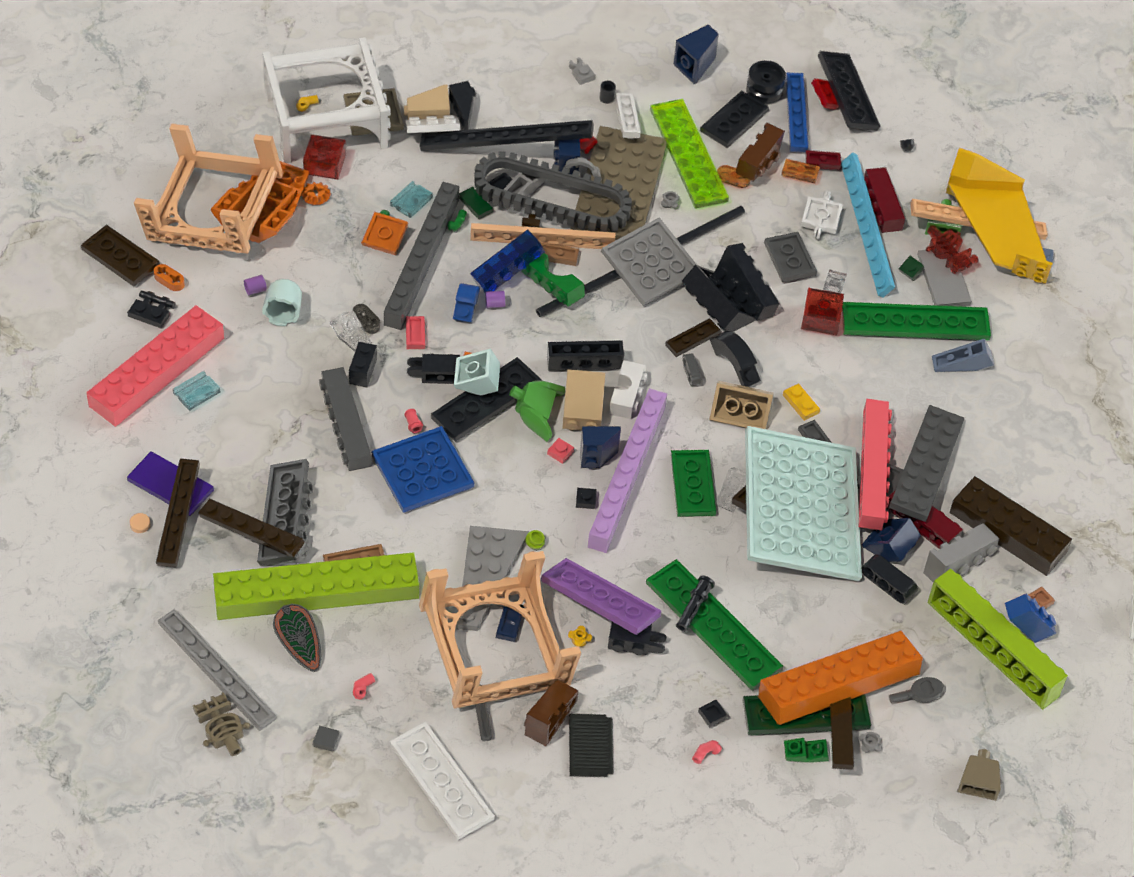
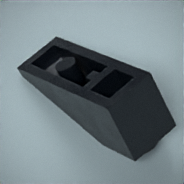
[448,81,476,130]

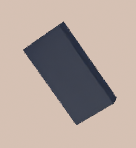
[496,605,525,642]

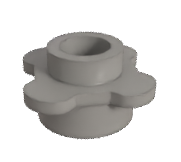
[661,191,680,208]
[859,732,882,752]

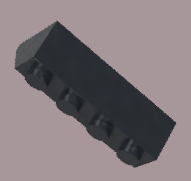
[682,264,756,332]

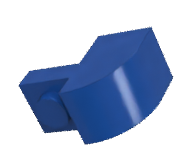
[453,283,480,323]

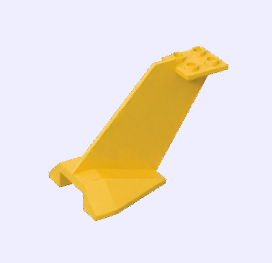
[946,148,1053,284]

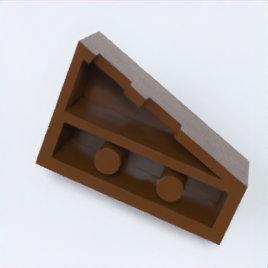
[735,122,785,182]
[524,679,579,746]

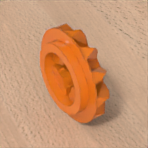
[302,182,330,205]

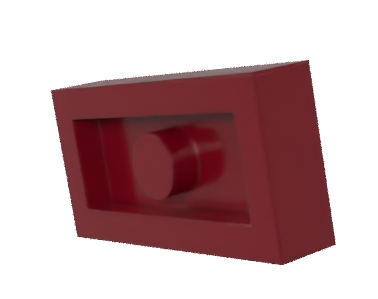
[805,150,841,170]

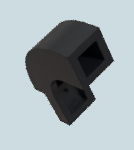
[709,331,761,387]

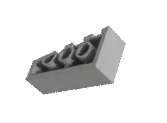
[923,523,999,582]

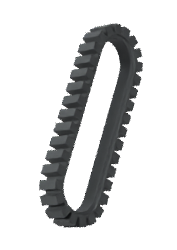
[474,151,632,233]

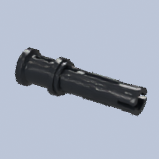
[676,575,715,632]

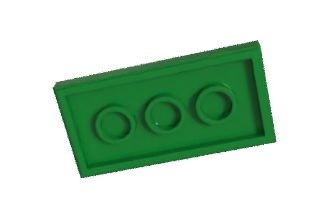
[670,450,716,517]

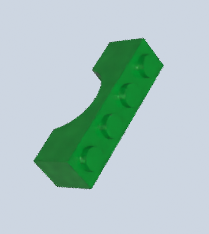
[520,247,585,307]

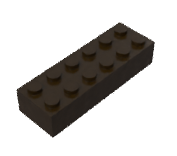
[949,476,1072,576]

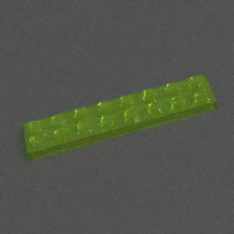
[650,99,729,209]

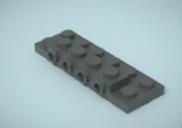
[257,459,313,566]

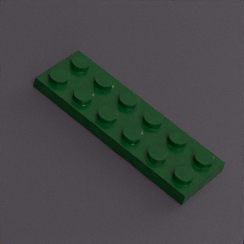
[742,694,871,735]

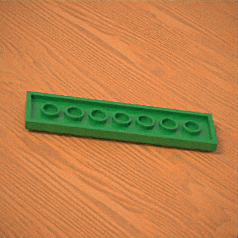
[841,302,991,340]
[646,559,783,691]

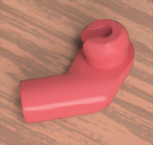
[352,673,375,699]
[692,740,722,764]

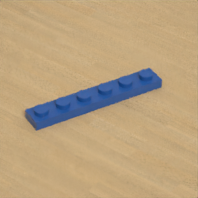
[786,72,808,152]

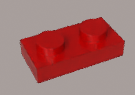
[811,78,839,110]

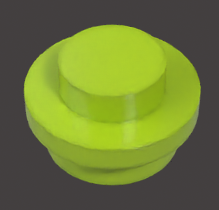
[525,530,545,549]

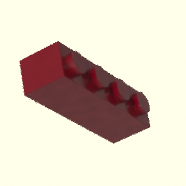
[864,167,905,233]
[887,490,963,549]

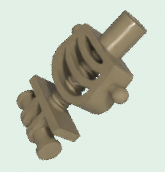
[192,692,250,756]

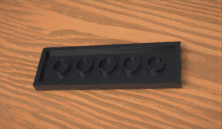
[817,51,880,131]
[431,357,542,442]

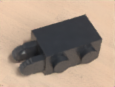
[407,353,460,384]
[608,622,667,655]

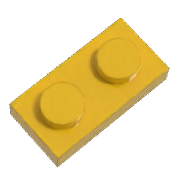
[783,383,820,421]

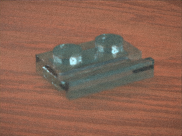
[390,181,433,218]
[173,371,221,411]

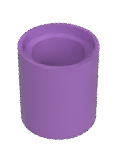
[243,274,267,296]
[485,291,505,308]

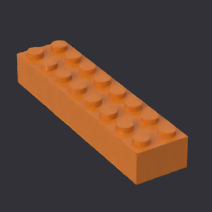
[758,631,923,725]

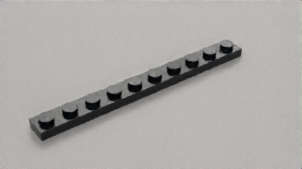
[420,120,594,151]

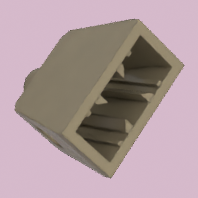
[957,749,1001,801]

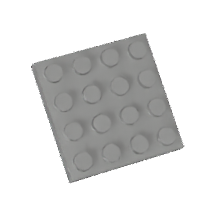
[601,217,697,306]

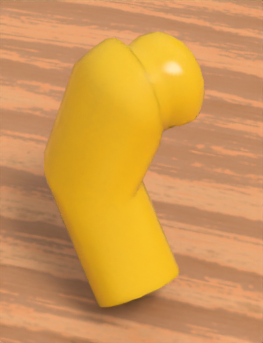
[296,95,318,112]

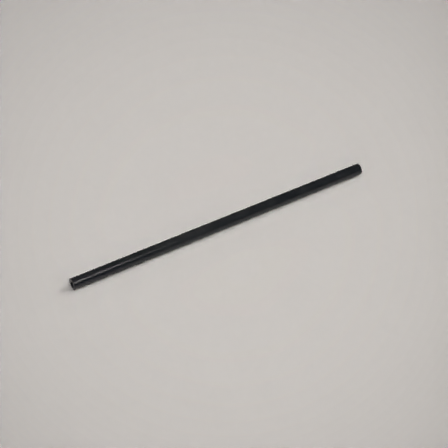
[536,206,745,317]

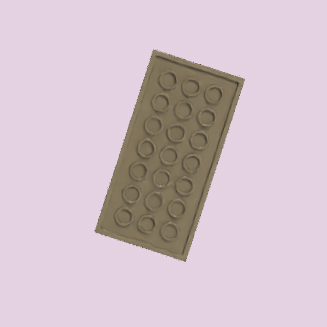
[570,126,668,240]

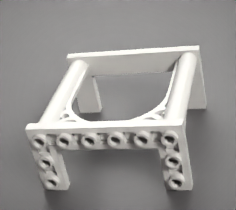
[262,37,391,163]

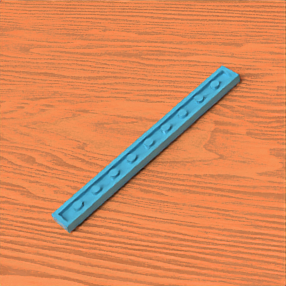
[841,152,895,298]

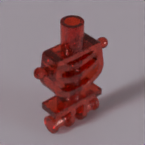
[926,225,979,274]

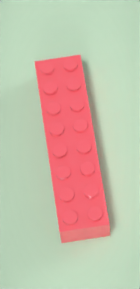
[86,305,224,427]

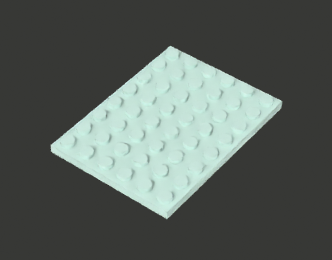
[745,426,862,581]

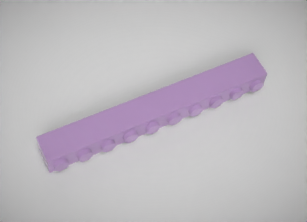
[588,388,667,553]

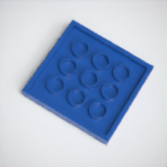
[371,426,474,513]

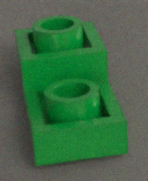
[784,738,829,762]

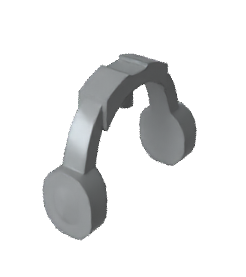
[564,157,601,187]

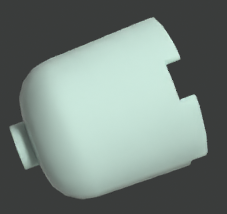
[262,279,302,326]

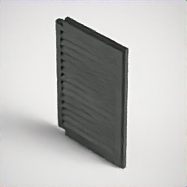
[569,714,614,777]

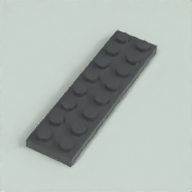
[889,404,965,522]

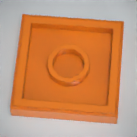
[361,212,409,256]

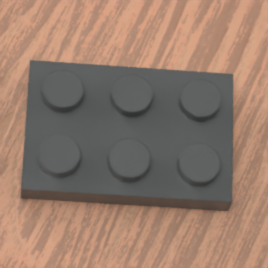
[764,232,817,283]

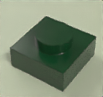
[898,255,925,281]

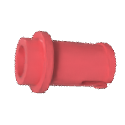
[404,409,423,433]

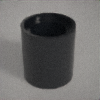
[599,80,616,104]

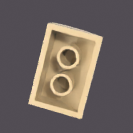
[709,381,774,429]

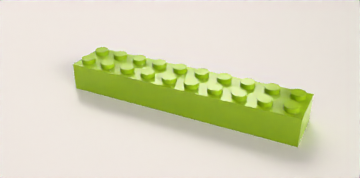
[213,552,419,620]

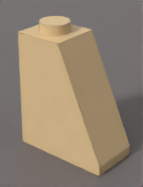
[404,85,450,120]

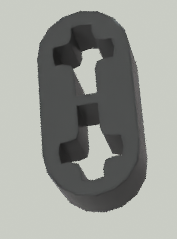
[682,353,701,385]

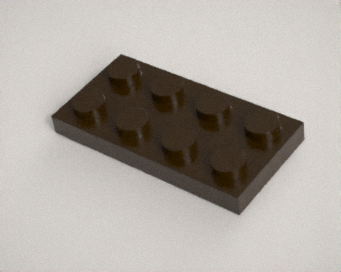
[81,224,160,286]

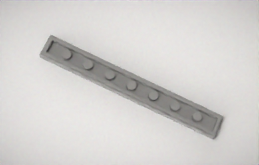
[158,609,276,731]

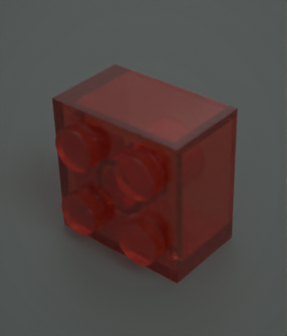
[303,134,346,180]
[801,288,844,335]

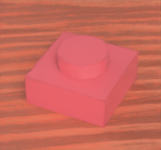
[547,438,574,464]

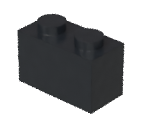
[349,342,377,388]

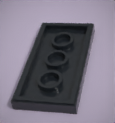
[700,90,769,148]

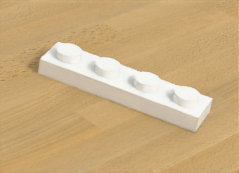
[615,93,641,139]

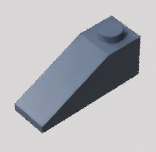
[932,339,994,372]

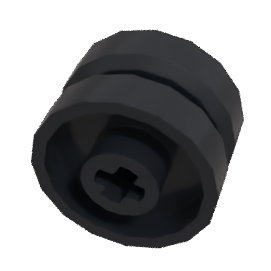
[746,60,786,104]

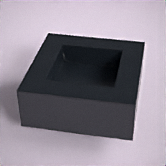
[576,487,597,509]
[698,700,727,728]

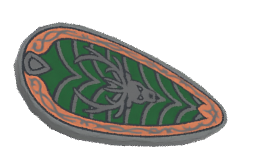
[273,604,321,672]

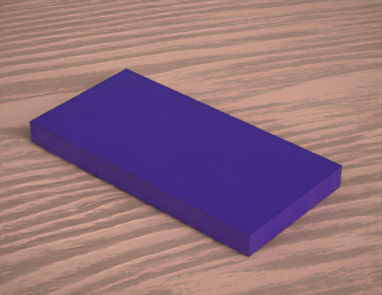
[127,451,214,516]

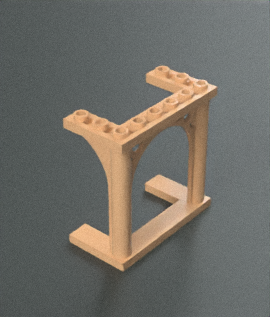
[134,124,283,254]
[419,551,581,708]

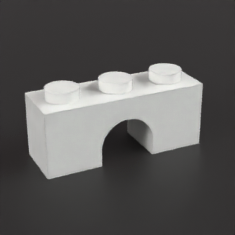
[609,360,648,419]

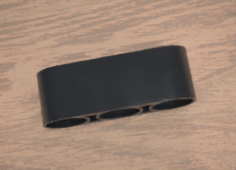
[861,554,918,604]

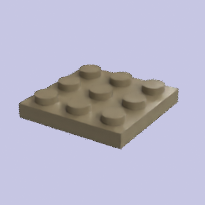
[343,88,404,136]

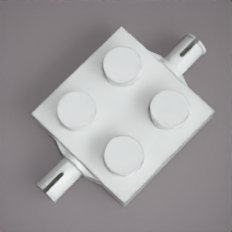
[801,191,843,239]

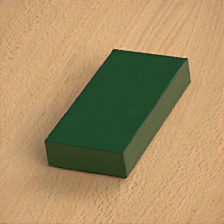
[459,186,493,220]

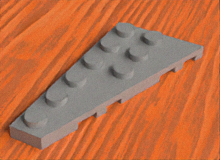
[457,526,529,631]

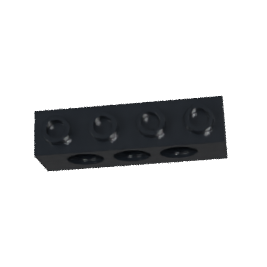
[547,340,624,371]

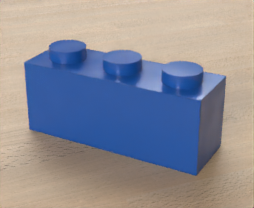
[1005,594,1056,643]

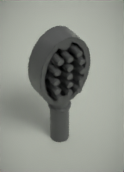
[889,677,943,703]

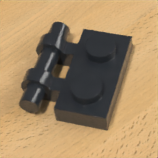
[127,290,176,328]

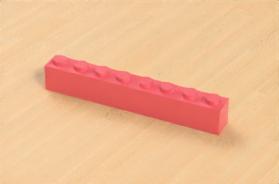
[858,399,892,530]

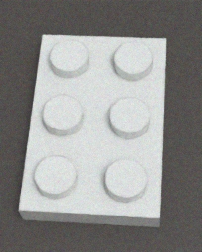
[405,115,460,133]

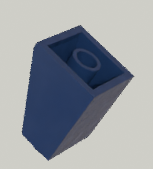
[673,24,719,84]

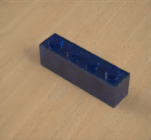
[470,229,545,293]

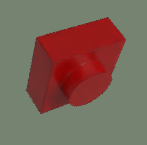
[580,136,598,154]

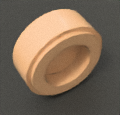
[130,513,150,533]

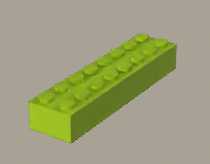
[927,568,1068,710]

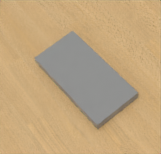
[917,247,972,306]

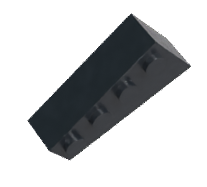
[714,243,780,321]

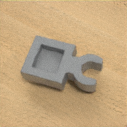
[569,58,596,85]

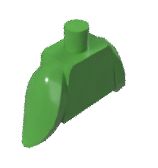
[509,381,565,442]

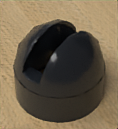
[900,139,914,151]

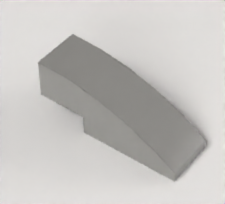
[501,172,546,208]

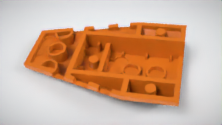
[211,161,309,243]

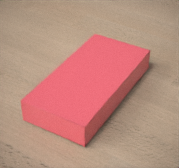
[406,316,425,349]

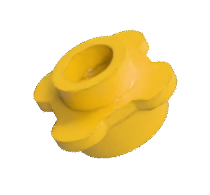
[568,626,592,647]

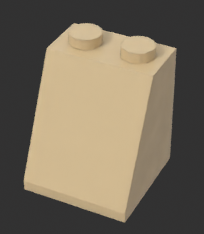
[562,369,605,430]

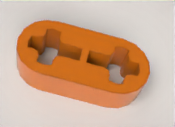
[154,264,185,291]

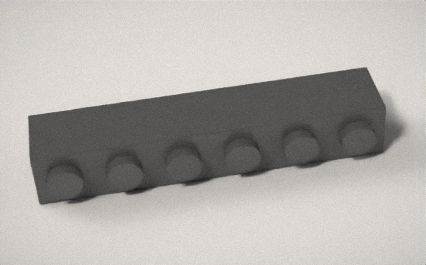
[319,367,371,471]

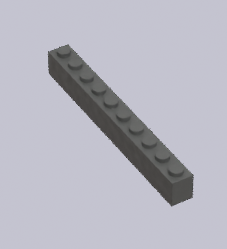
[384,181,459,330]

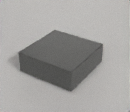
[313,725,339,752]

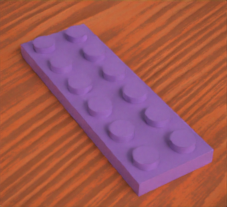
[541,558,661,635]

